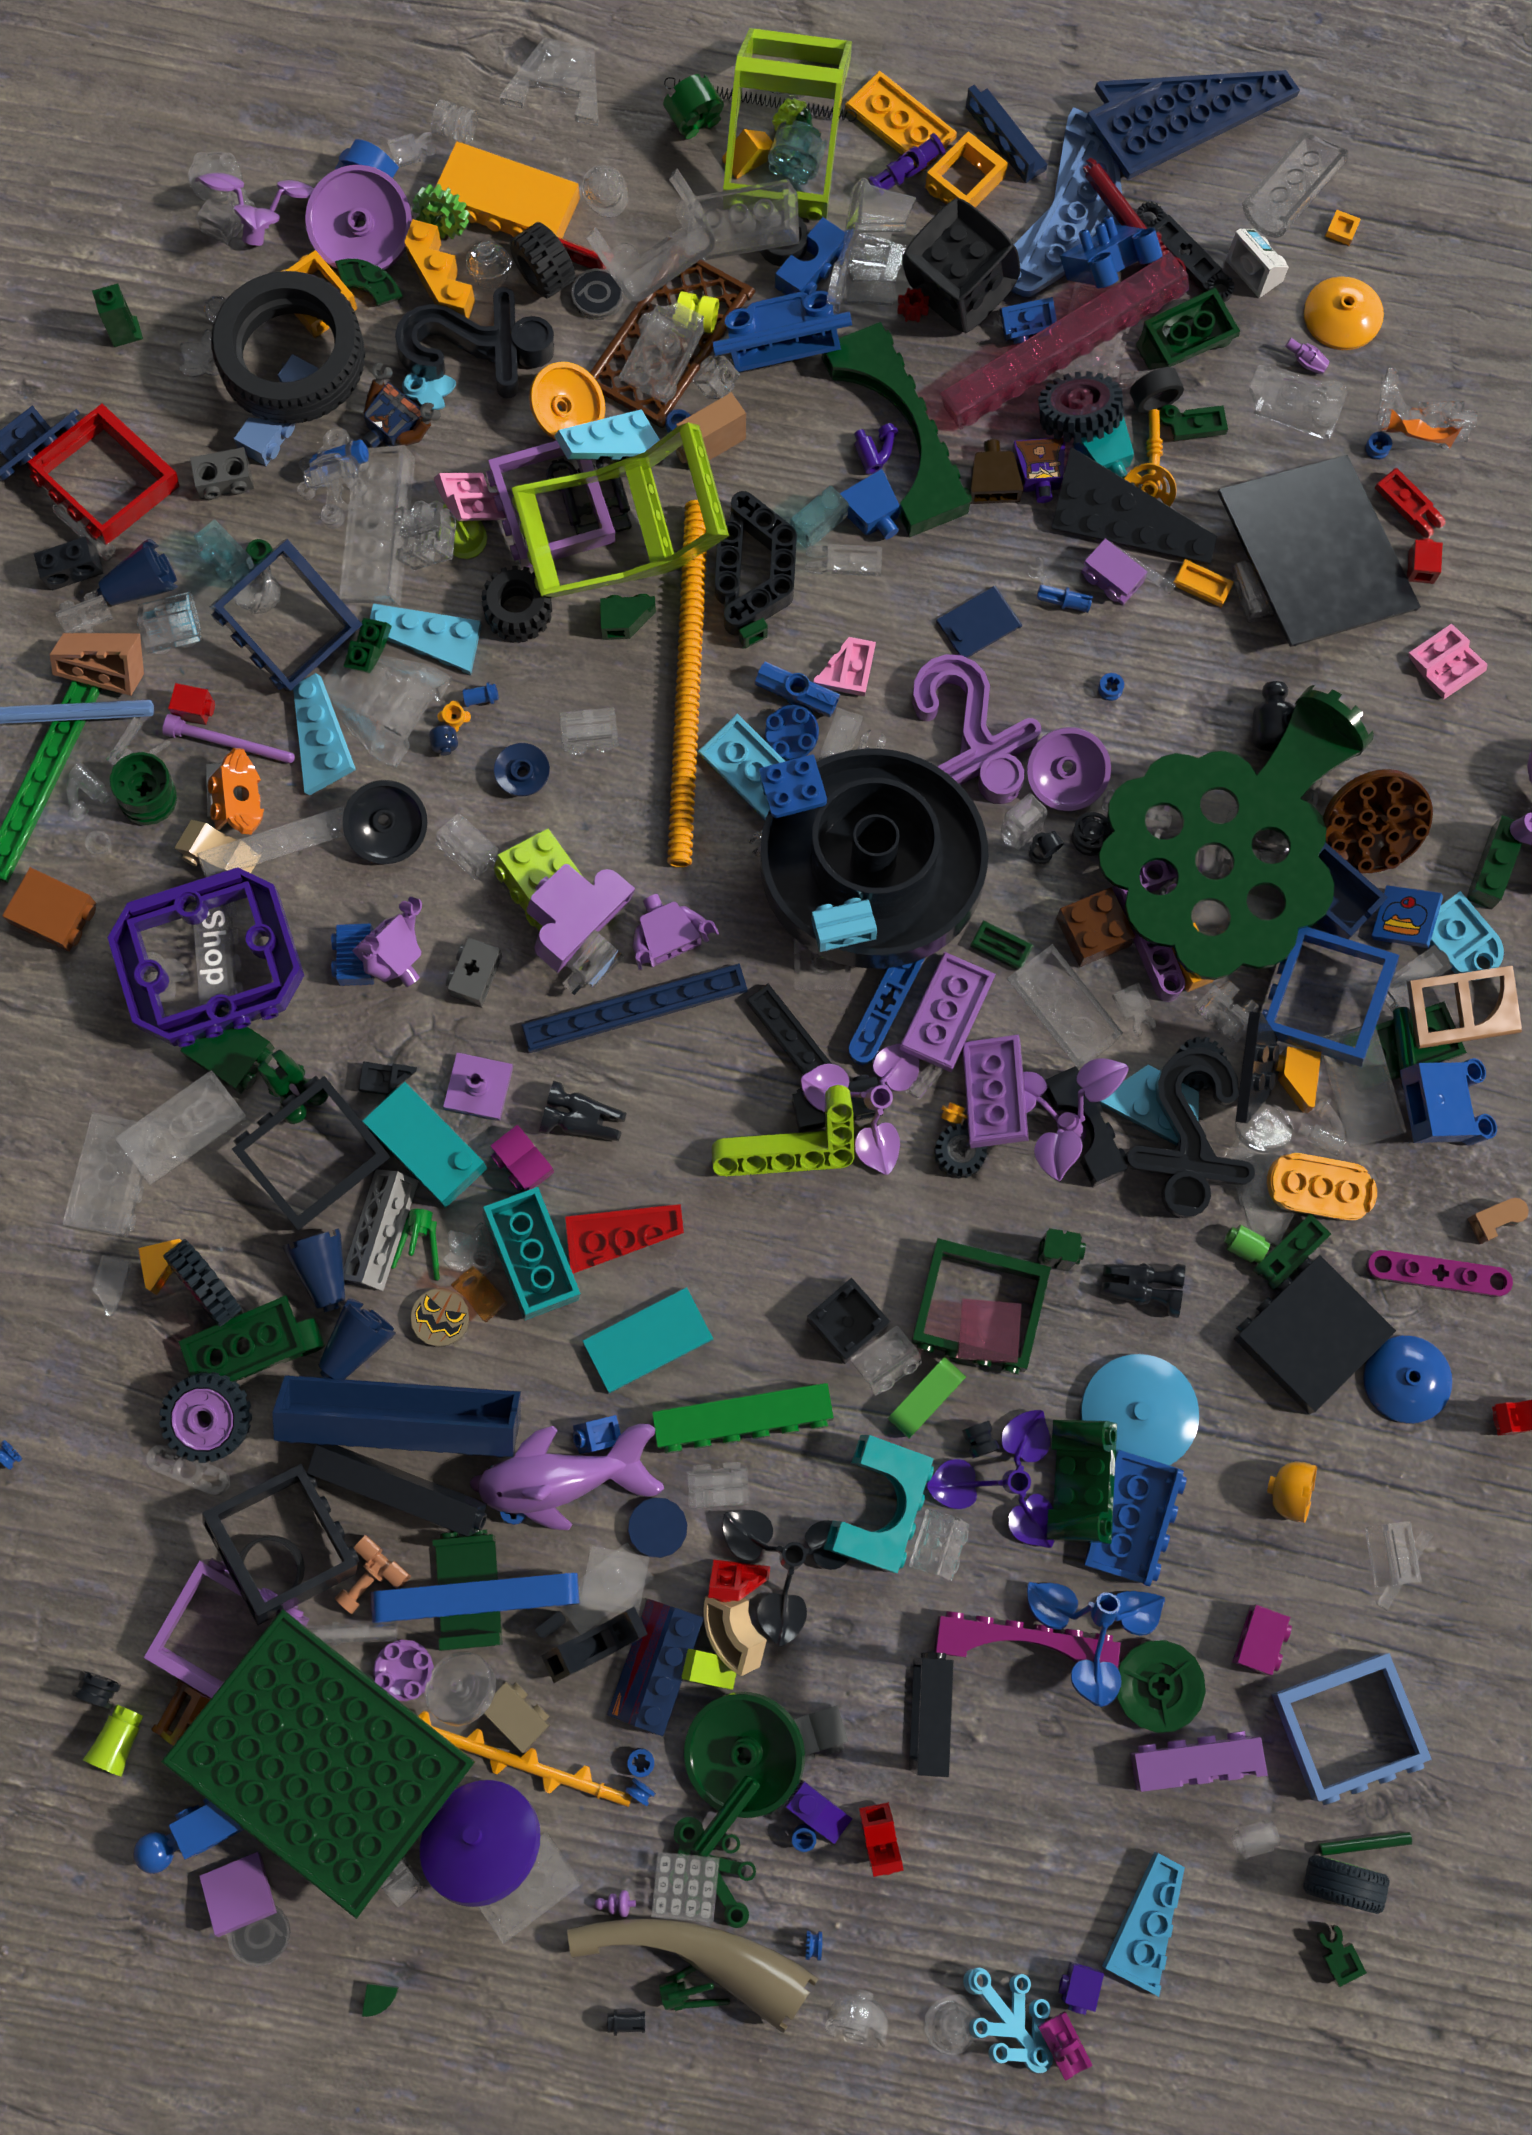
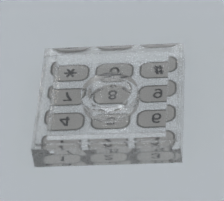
[651,1852,719,1923]

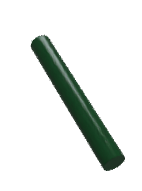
[1319,1832,1412,1856]

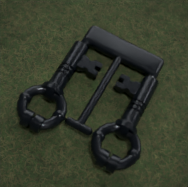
[546,456,632,535]

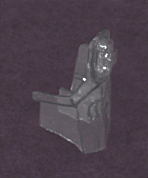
[827,178,916,314]

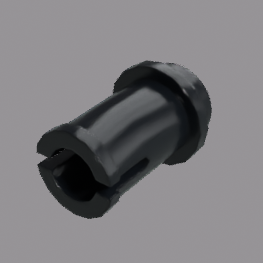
[607,2009,645,2036]

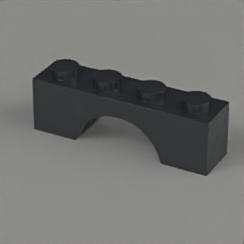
[1045,1066,1128,1187]

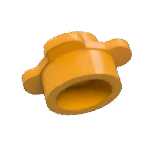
[437,701,471,732]
[941,1102,968,1125]

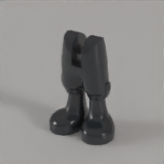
[1100,1263,1186,1318]

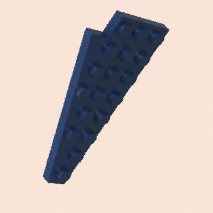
[1086,70,1300,180]

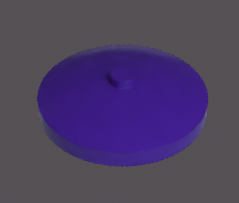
[420,1780,541,1907]

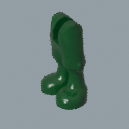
[258,1050,329,1124]

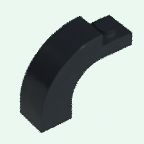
[541,1607,648,1683]

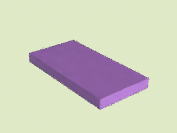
[899,952,996,1072]
[963,1034,1029,1148]

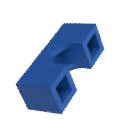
[775,217,849,295]

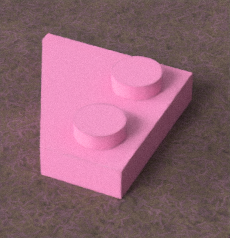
[813,637,876,696]

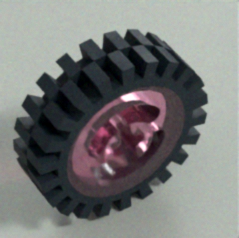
[1038,371,1124,443]
[163,1239,242,1327]

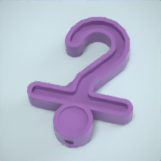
[912,654,1041,804]

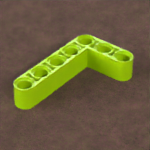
[711,1085,854,1177]

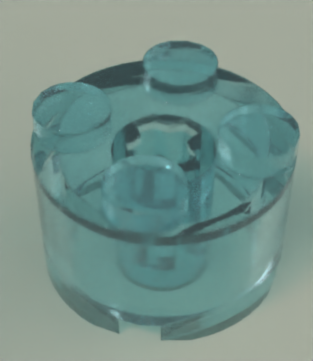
[768,121,827,185]

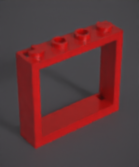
[28,403,180,546]

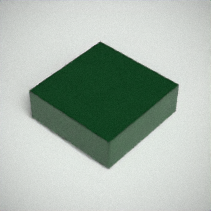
[739,618,768,649]

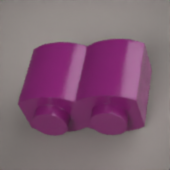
[490,1124,555,1191]

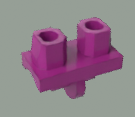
[1038,2011,1093,2081]

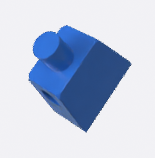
[838,469,900,539]

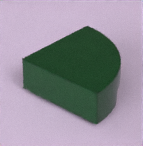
[362,1983,399,2017]

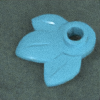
[402,373,456,410]

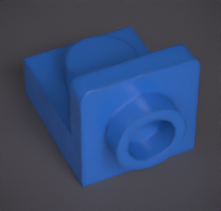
[573,1415,621,1454]

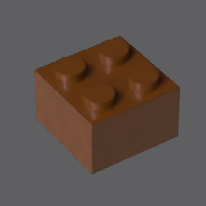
[1056,887,1135,968]

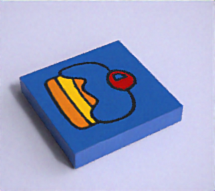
[1372,885,1443,948]

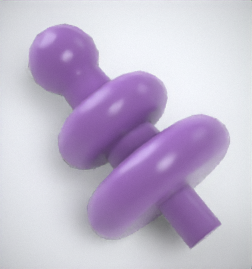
[595,1890,636,1917]

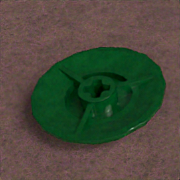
[1117,1640,1206,1733]

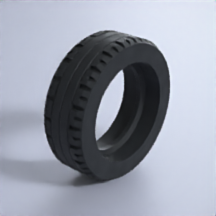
[211,271,365,424]

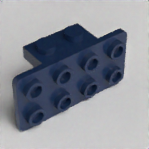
[0,405,80,482]

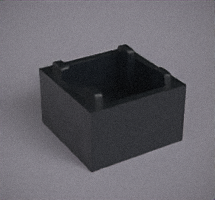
[807,1277,891,1364]

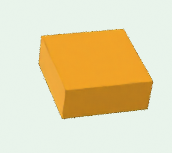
[1325,210,1361,246]

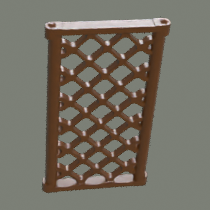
[589,245,755,428]

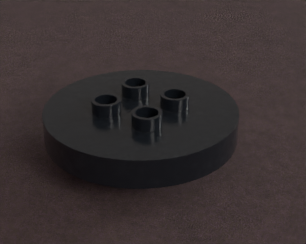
[760,748,989,968]

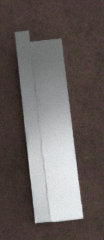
[343,1169,419,1291]

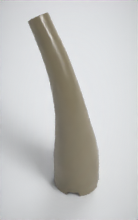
[567,1919,818,2033]

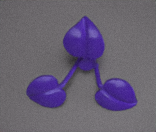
[927,1410,1054,1548]

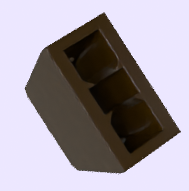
[970,439,1023,504]

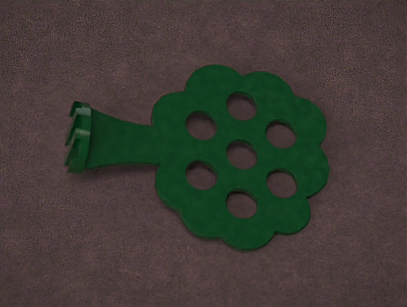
[1098,685,1374,980]

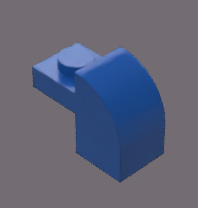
[335,139,399,178]

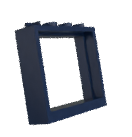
[209,539,363,691]

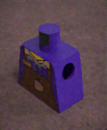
[1012,437,1065,503]

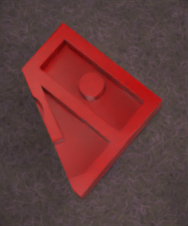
[708,1560,770,1602]

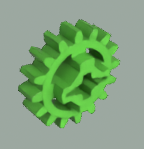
[412,184,470,239]

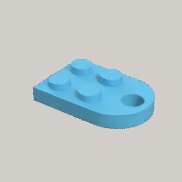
[1430,891,1504,980]

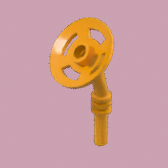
[1125,409,1177,507]

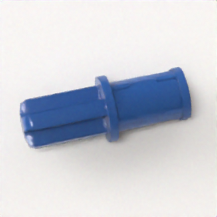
[1037,585,1093,613]

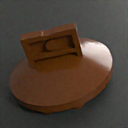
[1323,769,1433,873]

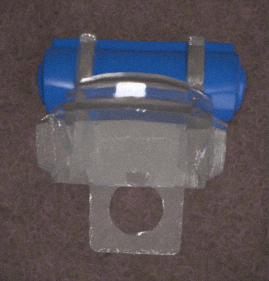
[303,440,369,512]

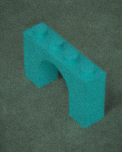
[824,1435,934,1574]

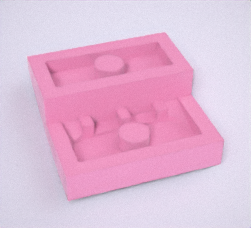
[434,473,505,521]
[1408,624,1487,699]

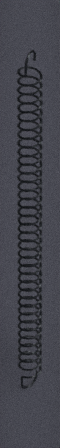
[664,77,857,122]

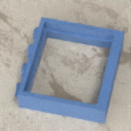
[1271,1653,1432,1805]

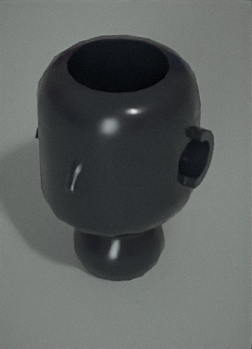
[1252,681,1294,752]

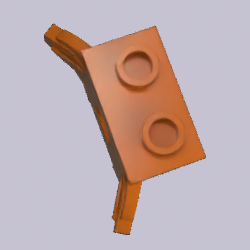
[208,748,264,834]

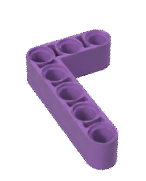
[1113,860,1185,1002]

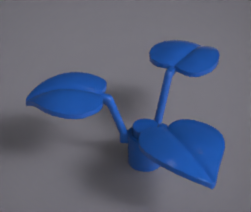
[1027,1582,1165,1707]

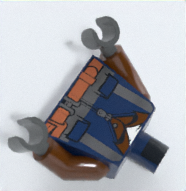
[362,363,441,450]

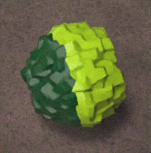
[772,98,813,142]

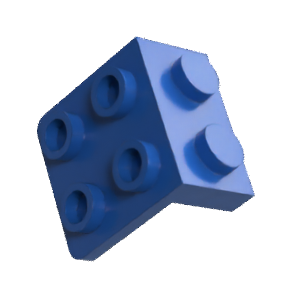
[759,754,827,818]

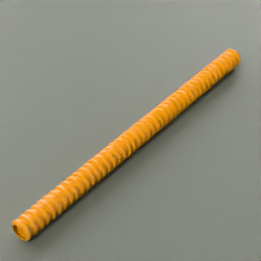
[667,500,707,867]

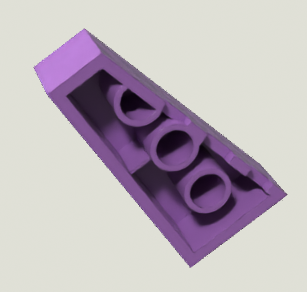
[1130,1731,1268,1792]

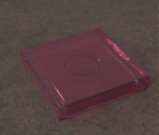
[958,1299,1021,1364]

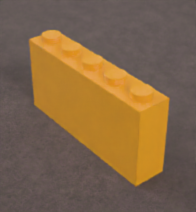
[436,141,580,238]

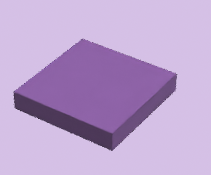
[199,1852,277,1937]

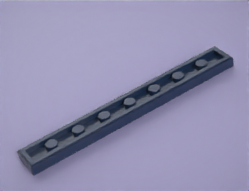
[522,963,748,1053]

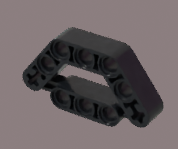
[715,491,797,636]

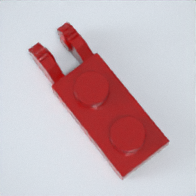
[1374,468,1446,538]

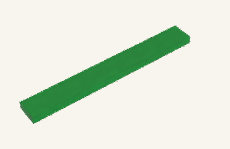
[0,680,102,883]

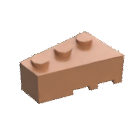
[50,633,144,696]

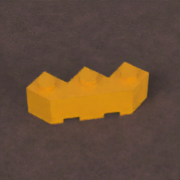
[404,219,475,319]

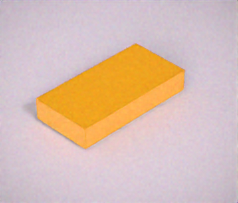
[1172,559,1234,608]

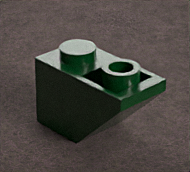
[600,594,656,640]

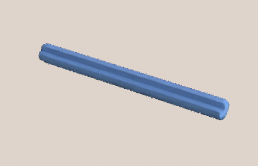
[0,700,154,724]

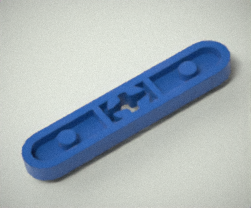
[848,958,925,1065]

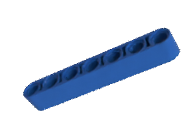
[370,1573,580,1623]

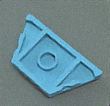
[1099,1065,1199,1146]

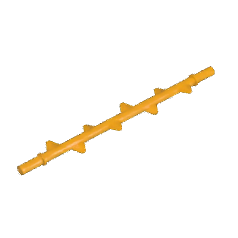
[418,1711,632,1807]

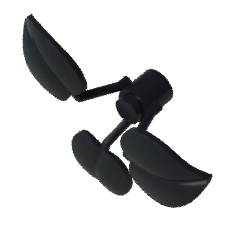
[722,1510,850,1646]

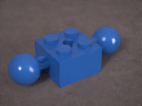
[133,1798,244,1874]

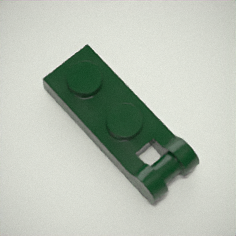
[1253,1214,1331,1290]

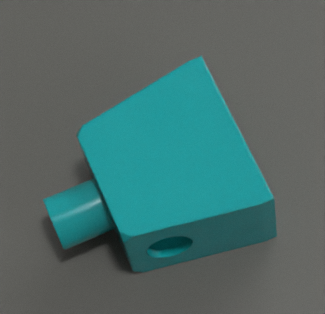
[1073,417,1134,479]

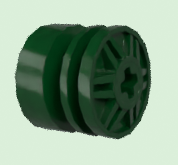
[110,752,177,825]

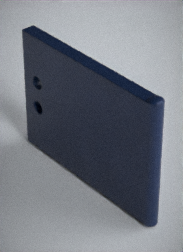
[936,586,1022,658]

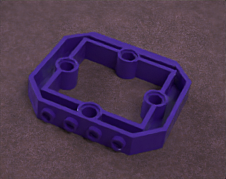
[107,867,305,1047]

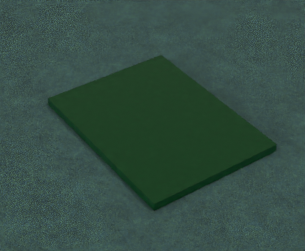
[161,1609,475,1919]

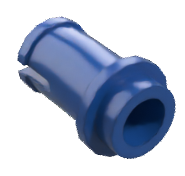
[463,682,499,707]

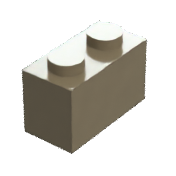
[480,1682,551,1753]

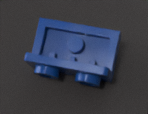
[999,297,1061,344]

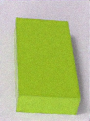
[681,1648,736,1690]

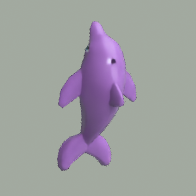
[470,1424,664,1530]

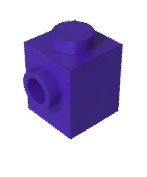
[1058,1962,1104,2015]

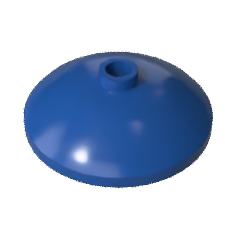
[1363,1335,1452,1424]

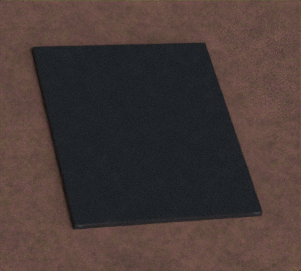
[1217,455,1421,647]

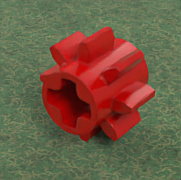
[897,287,929,322]

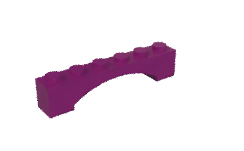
[934,1611,1121,1668]

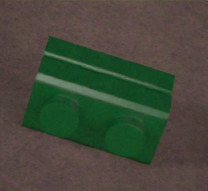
[1037,1228,1086,1271]

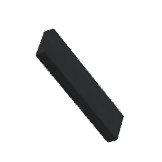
[746,983,832,1075]

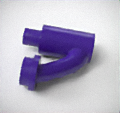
[854,423,898,474]

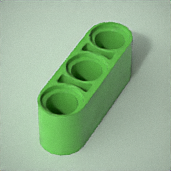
[887,1357,966,1439]

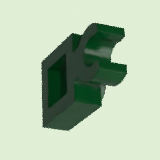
[1317,1925,1367,1987]

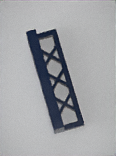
[966,84,1048,183]

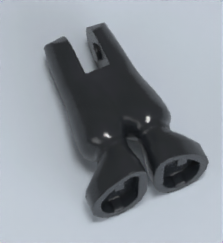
[539,1081,627,1141]

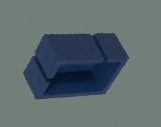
[1317,842,1388,939]

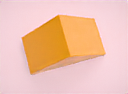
[722,129,780,179]
[138,1239,182,1295]

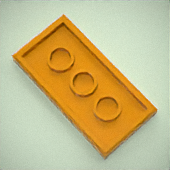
[845,70,957,171]

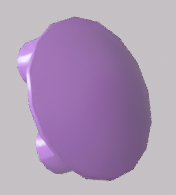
[373,1640,434,1701]

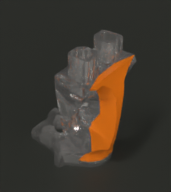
[1376,367,1478,450]

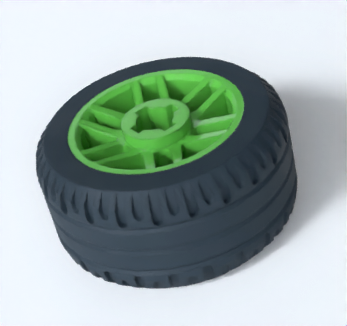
[1303,1854,1390,1914]

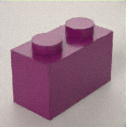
[1232,1604,1292,1675]

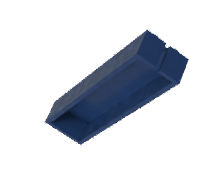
[272,1375,521,1457]

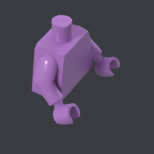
[633,894,719,970]
[352,897,422,987]

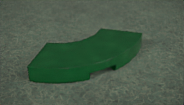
[335,259,403,306]

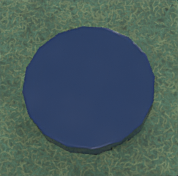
[628,1498,688,1558]

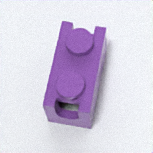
[1081,538,1148,605]

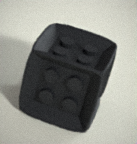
[902,198,1020,333]

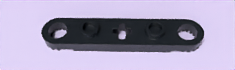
[1137,201,1235,302]

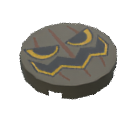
[411,1288,470,1348]

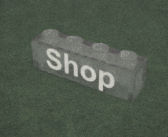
[192,901,243,1010]

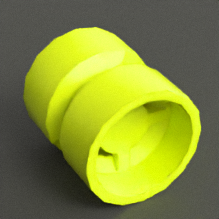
[674,291,719,334]

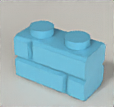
[811,898,877,952]

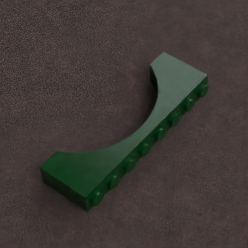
[822,322,972,538]

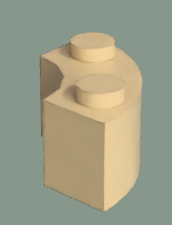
[175,820,261,874]
[704,1595,767,1676]

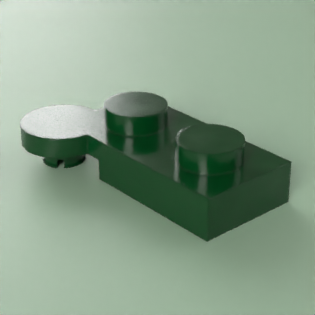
[1159,405,1228,441]

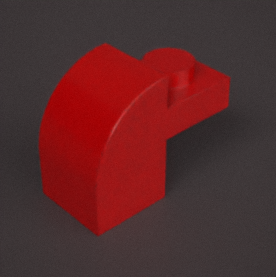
[1492,1400,1532,1436]
[859,1802,904,1877]

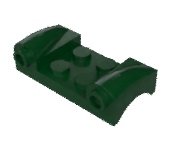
[1047,1420,1117,1544]

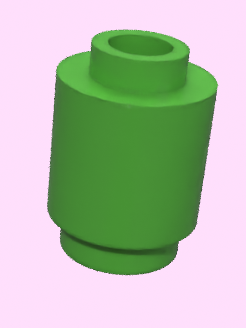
[1224,1224,1270,1264]

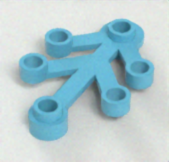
[963,1968,1053,2073]

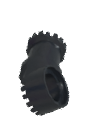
[1029,831,1064,864]

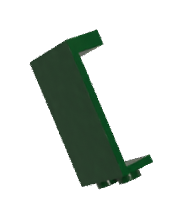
[432,1529,503,1651]

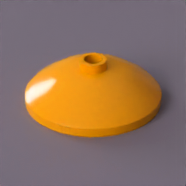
[1304,276,1384,350]
[529,362,605,440]

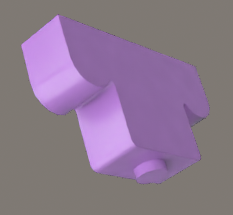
[526,864,635,973]

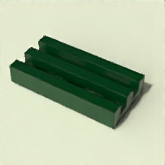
[970,920,1034,971]

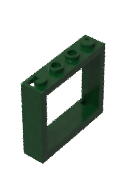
[911,1238,1051,1375]

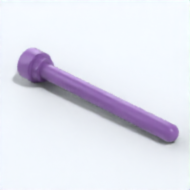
[163,714,295,763]

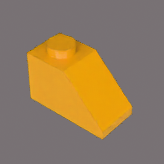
[1275,1046,1321,1113]

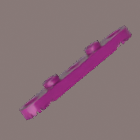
[1366,1250,1513,1297]

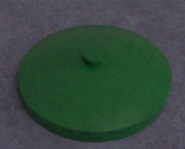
[684,1692,805,1818]

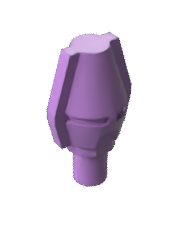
[1285,338,1330,375]

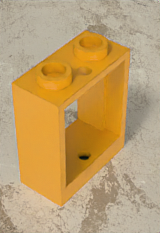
[925,131,1008,208]
[282,250,357,338]

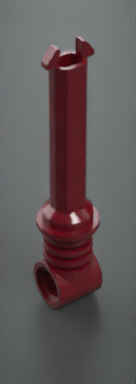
[1083,158,1186,293]

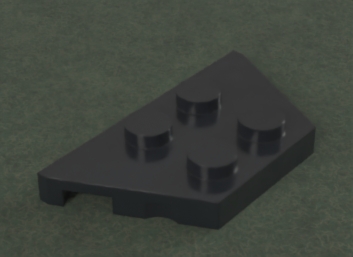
[1235,1011,1280,1123]

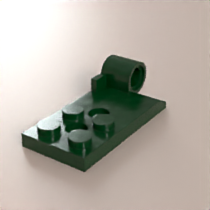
[178,1296,325,1382]

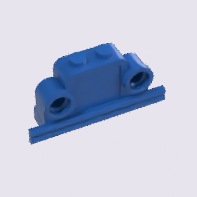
[713,291,852,372]

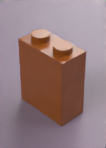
[2,867,97,952]

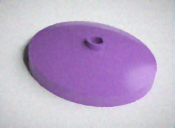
[305,165,413,270]

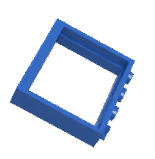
[1262,927,1399,1067]

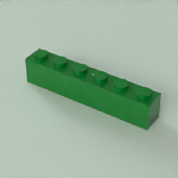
[652,1383,834,1454]

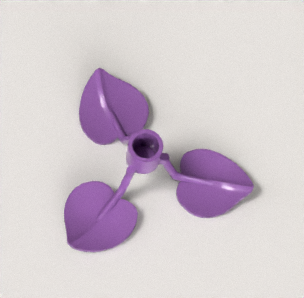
[195,173,314,246]
[800,1044,919,1175]
[1023,1058,1129,1182]

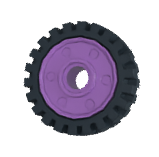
[159,1372,252,1463]

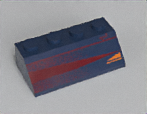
[607,1599,704,1736]

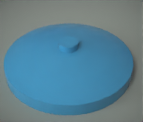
[1080,1354,1199,1465]

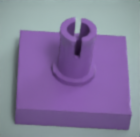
[443,1053,513,1121]

